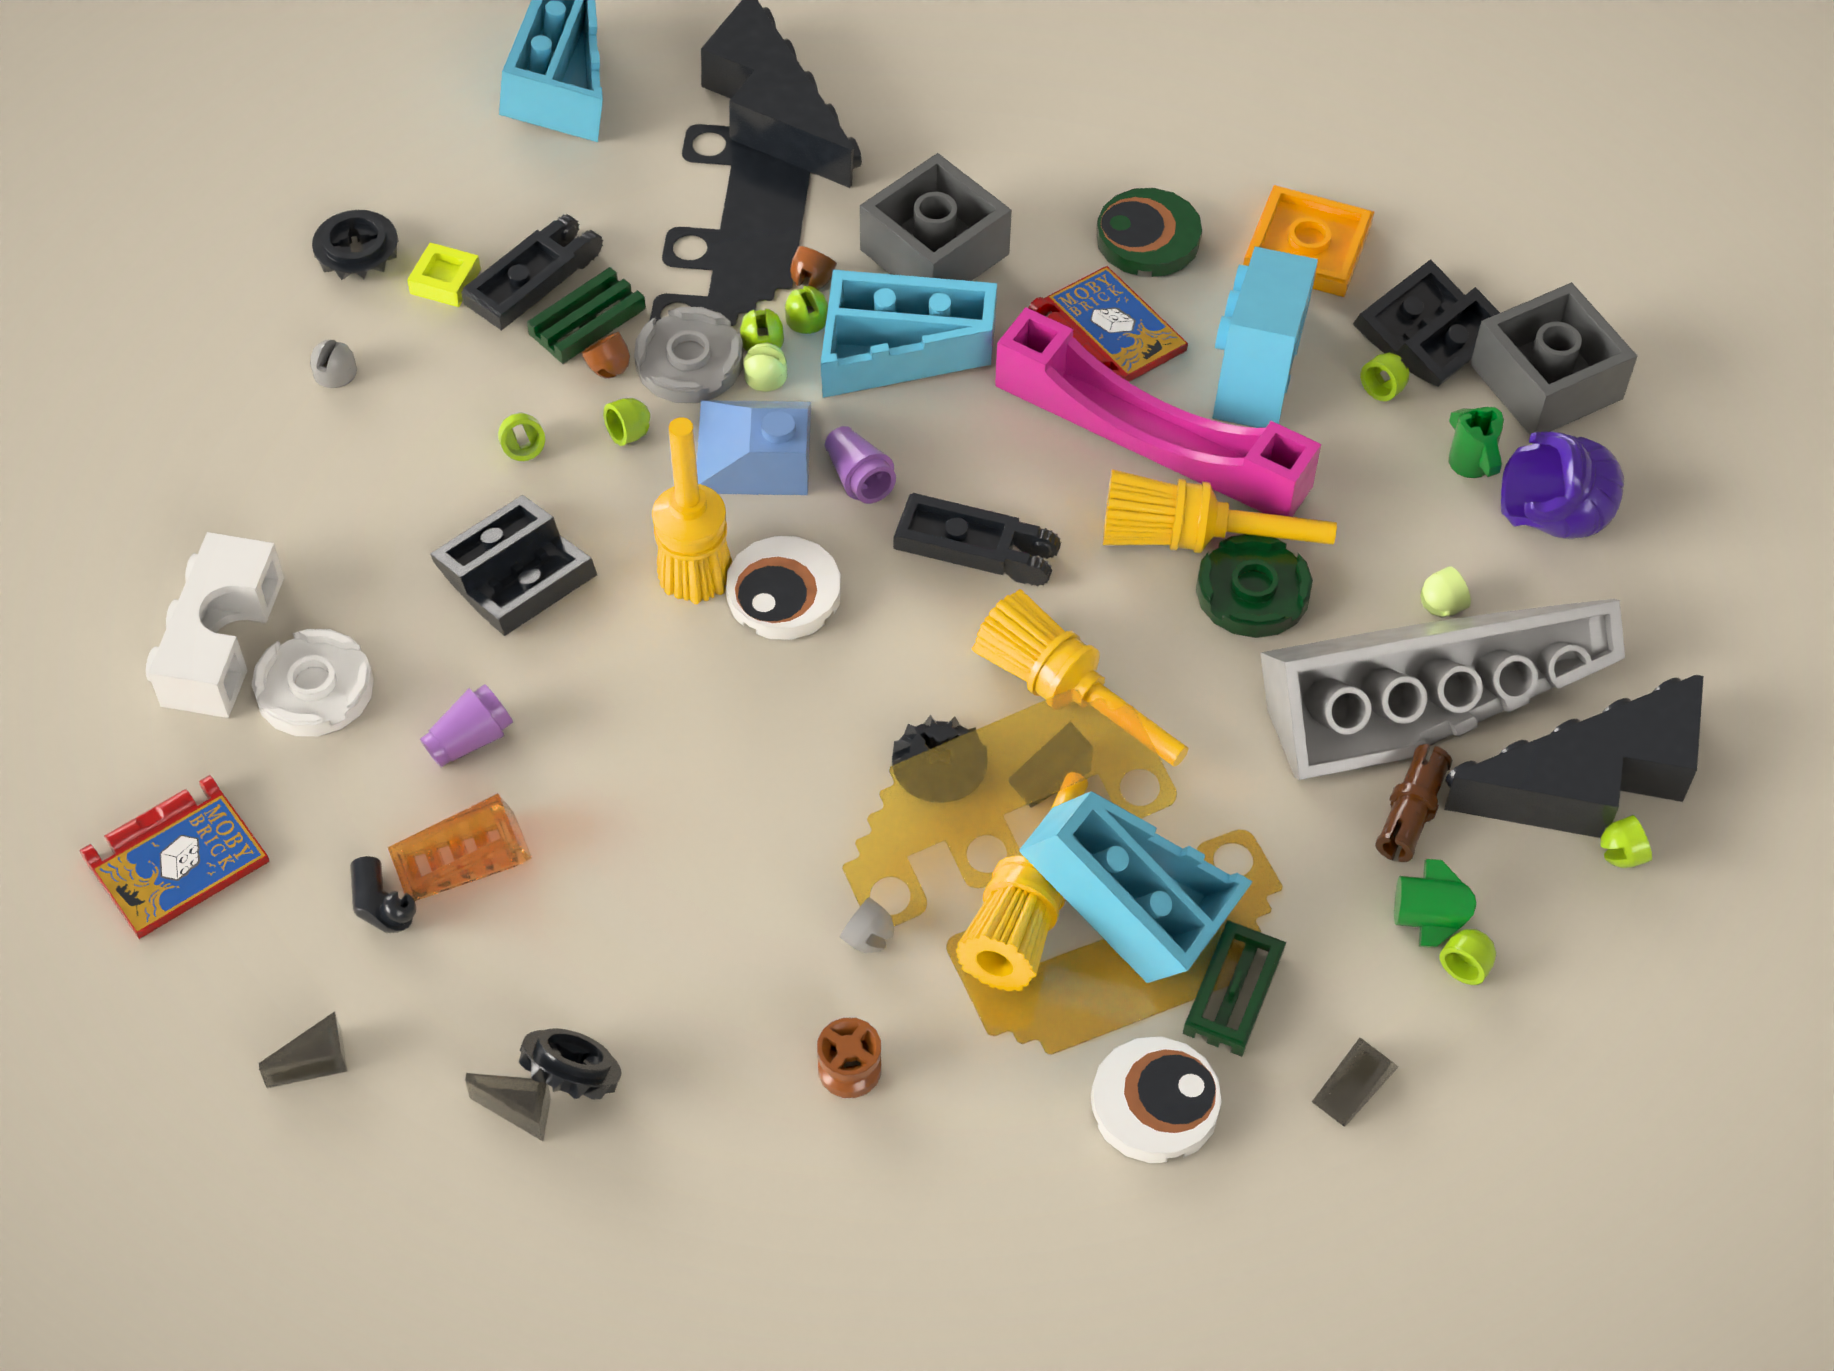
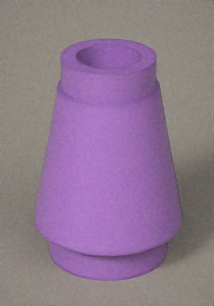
[824,426,896,504]
[420,684,513,768]

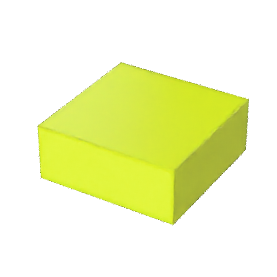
[407,242,481,307]

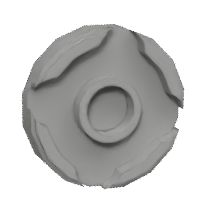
[634,307,743,403]

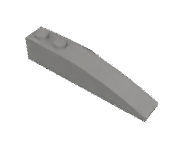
[1260,599,1625,780]

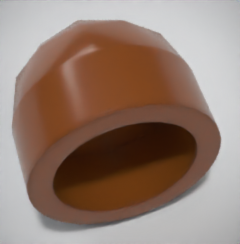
[790,246,837,289]
[581,332,630,379]

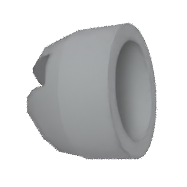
[310,340,357,388]
[840,897,894,953]

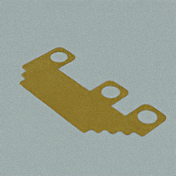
[842,688,1177,927]
[946,829,1283,1055]

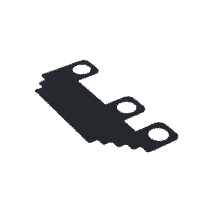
[650,124,810,326]

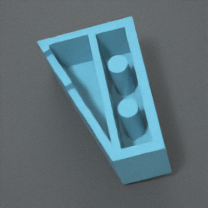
[499,0,603,142]
[1212,247,1318,428]
[821,270,997,398]
[1019,791,1253,983]

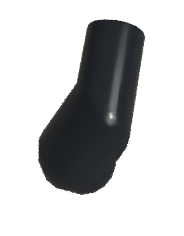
[350,856,416,933]

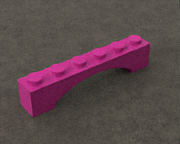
[995,307,1321,517]

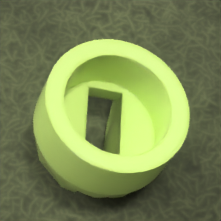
[743,342,788,392]
[1420,566,1471,617]

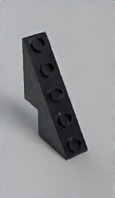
[701,0,862,188]
[1444,675,1704,838]

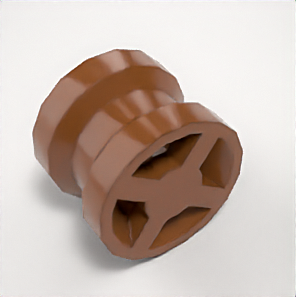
[817,1018,881,1098]

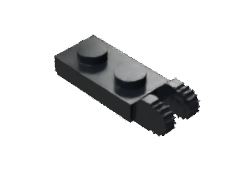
[461,214,604,331]
[893,493,1062,587]

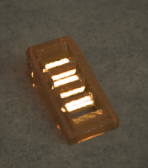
[388,793,532,901]

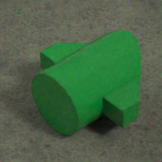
[1448,407,1504,478]
[1394,859,1477,948]

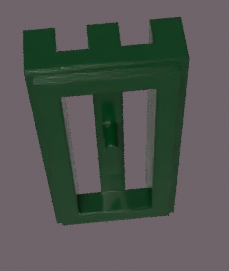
[527,267,646,364]
[1182,920,1287,1057]

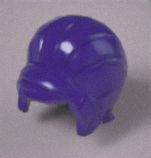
[1501,432,1624,539]

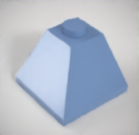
[697,400,811,495]

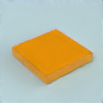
[1243,185,1374,298]

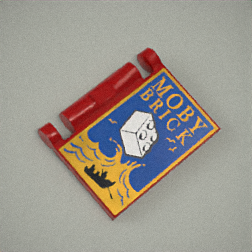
[1028,266,1188,382]
[79,775,270,939]

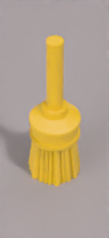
[652,417,733,604]
[1103,469,1337,553]
[972,589,1189,767]
[956,772,1088,991]

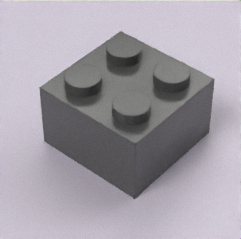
[860,153,1012,281]
[1470,282,1638,435]

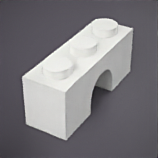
[146,532,284,718]

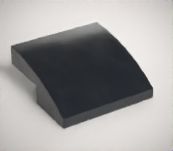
[1353,259,1500,387]
[430,495,597,636]

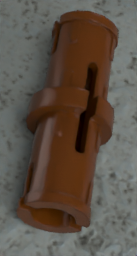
[1375,744,1453,862]

